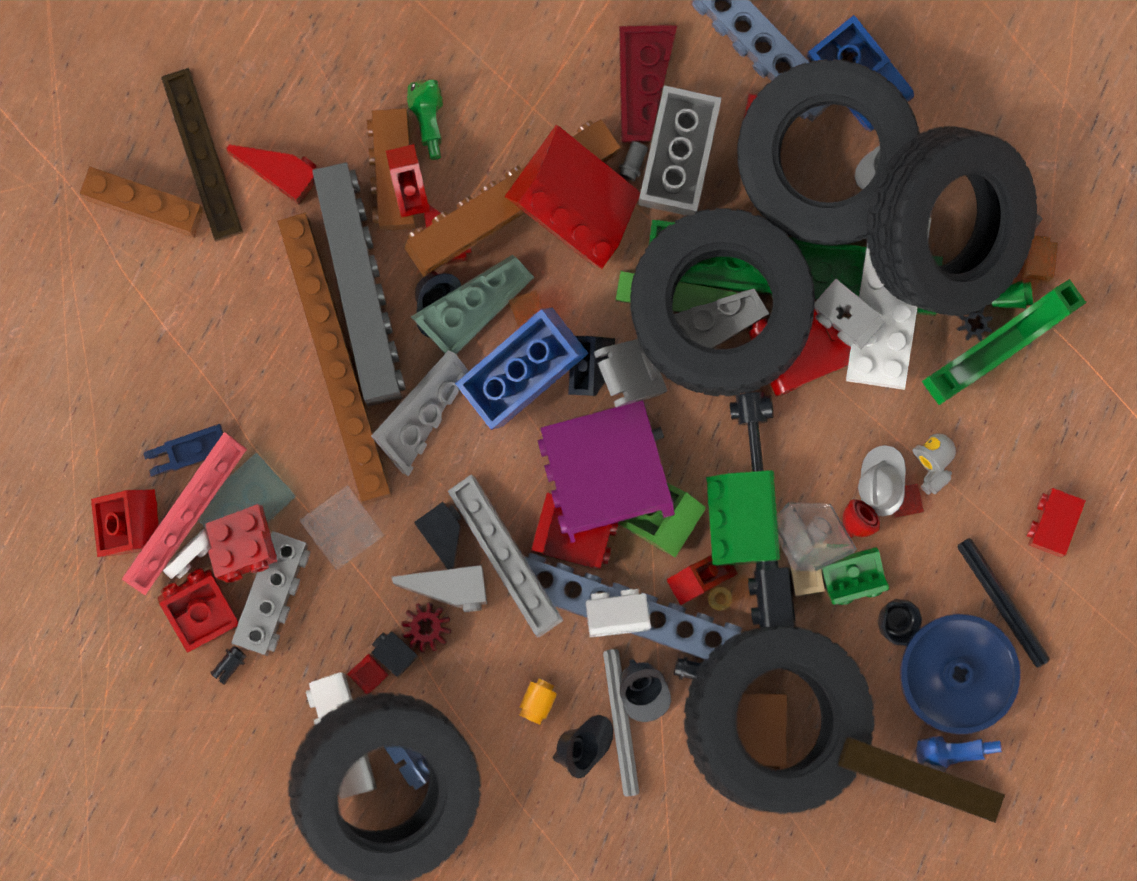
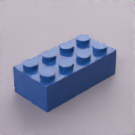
[455,307,589,430]

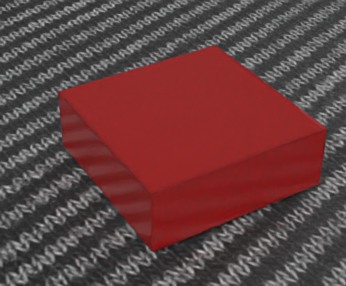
[347,654,389,695]

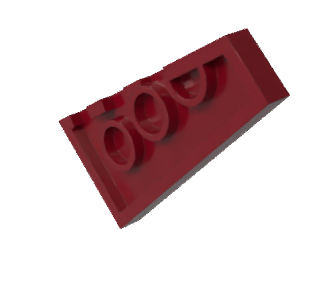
[619,25,678,143]

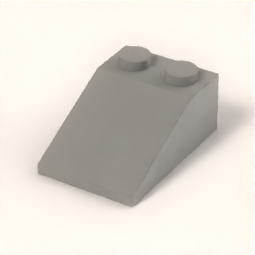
[392,565,487,612]

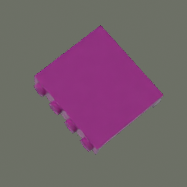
[537,400,675,543]

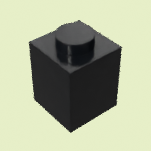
[371,631,419,678]

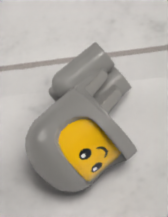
[912,433,956,495]

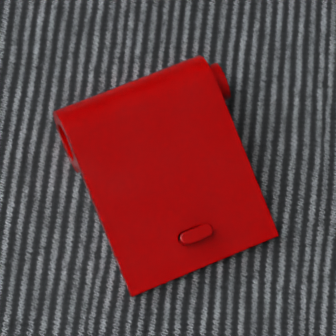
[748,309,851,397]

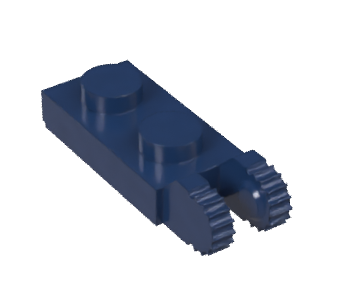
[143,424,224,477]

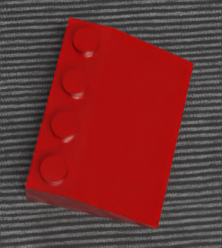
[504,125,641,269]

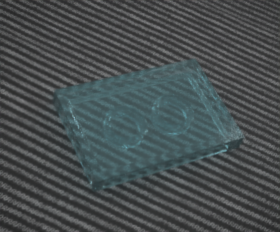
[198,452,297,530]

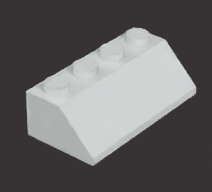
[306,672,377,799]

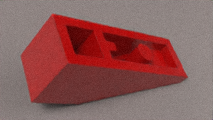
[226,144,317,205]

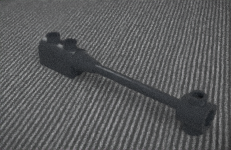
[730,392,796,628]

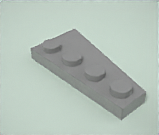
[371,350,469,477]

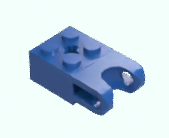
[806,15,914,132]

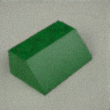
[706,470,780,566]

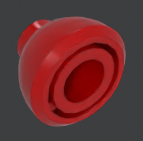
[840,499,880,538]

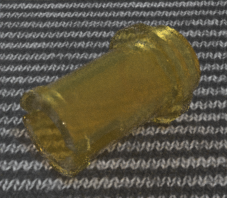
[708,587,732,611]

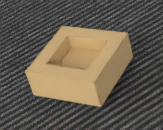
[790,562,825,596]

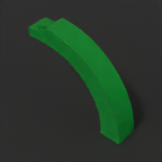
[922,279,1087,405]

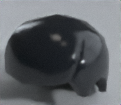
[877,599,922,646]

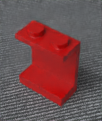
[531,493,619,570]

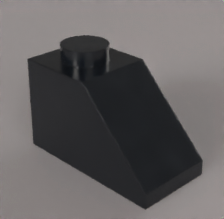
[568,336,615,396]
[414,502,462,570]

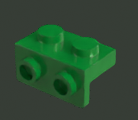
[820,547,889,605]

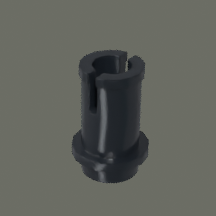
[210,645,247,685]
[674,656,702,680]

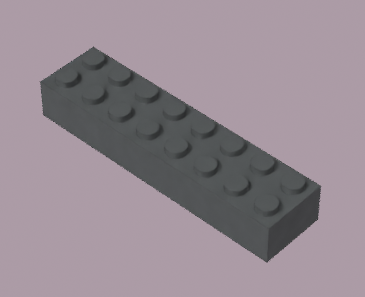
[312,162,406,407]

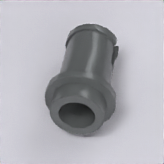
[618,142,648,181]

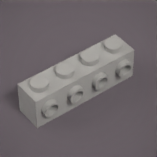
[231,531,311,656]

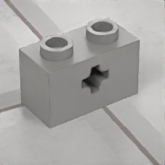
[814,279,885,349]

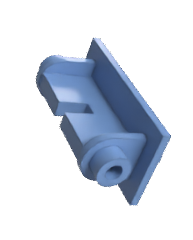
[384,746,429,790]

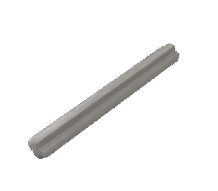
[603,649,639,797]

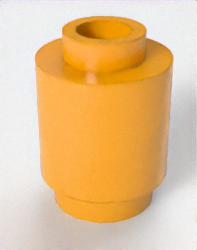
[519,678,557,725]

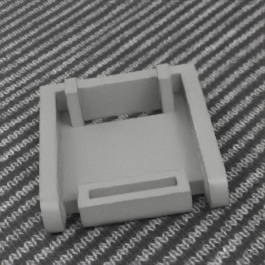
[594,339,668,407]

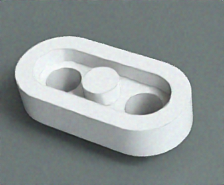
[163,529,212,579]

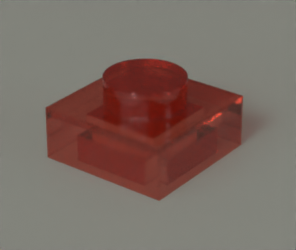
[893,483,924,519]

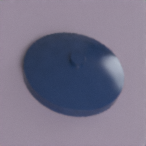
[900,614,1020,734]

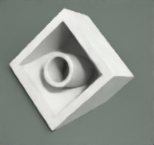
[586,589,651,638]

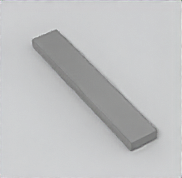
[448,474,563,637]

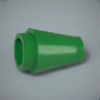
[992,280,1034,309]

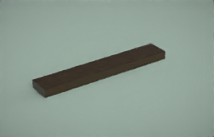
[161,68,243,242]
[837,737,1005,823]

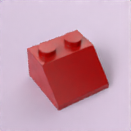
[91,489,159,557]

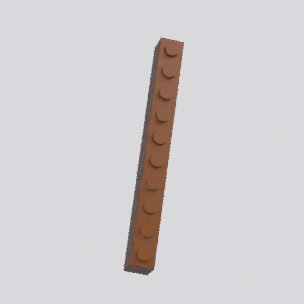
[277,212,392,505]

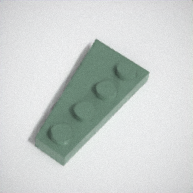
[411,255,534,354]

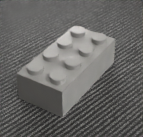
[639,86,722,216]

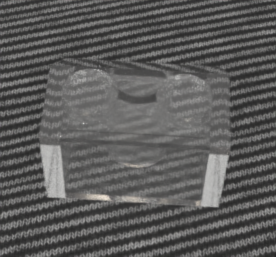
[777,502,857,571]

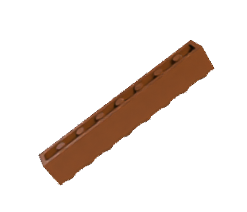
[404,119,621,277]

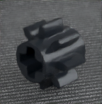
[956,308,993,341]

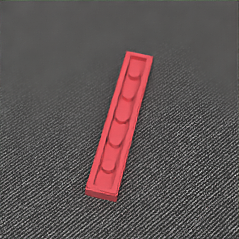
[122,433,247,595]

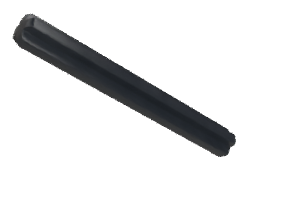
[957,538,1050,668]

